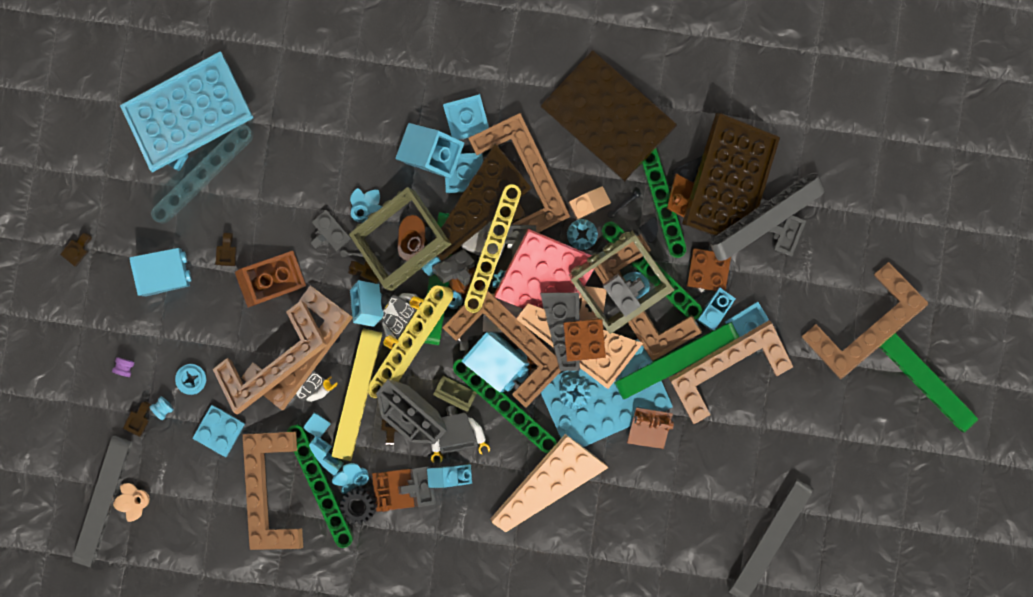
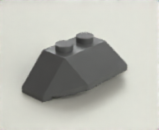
[376,379,447,444]

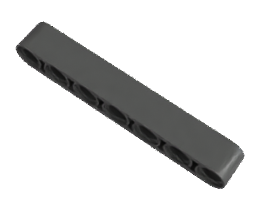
[709,173,825,261]
[72,436,133,568]
[728,478,813,597]

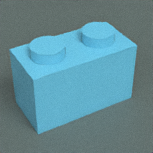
[350,280,383,327]

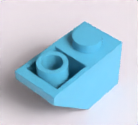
[696,288,736,331]
[427,464,472,488]

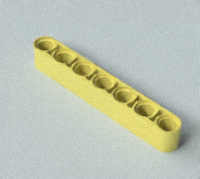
[464,184,521,313]
[368,286,453,398]
[332,328,382,461]

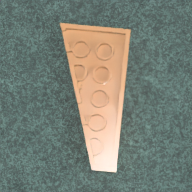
[516,303,643,389]
[490,434,608,532]

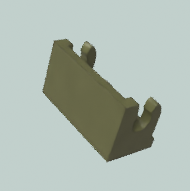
[433,376,477,412]

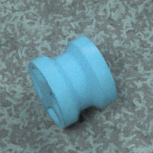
[150,396,174,420]

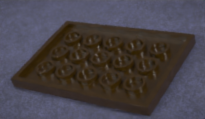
[541,50,677,182]
[682,113,780,247]

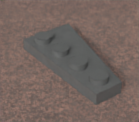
[540,292,580,371]

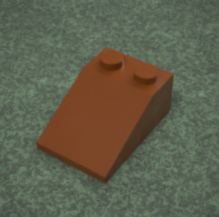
[235,251,306,308]

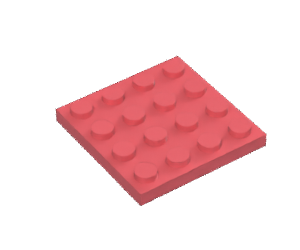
[494,229,594,309]

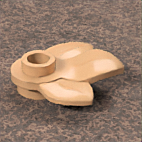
[113,483,150,522]

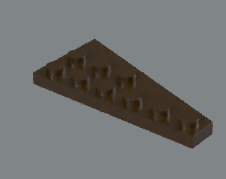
[434,143,532,261]

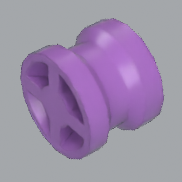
[112,357,135,377]

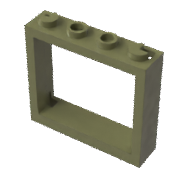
[349,187,451,291]
[569,230,674,334]

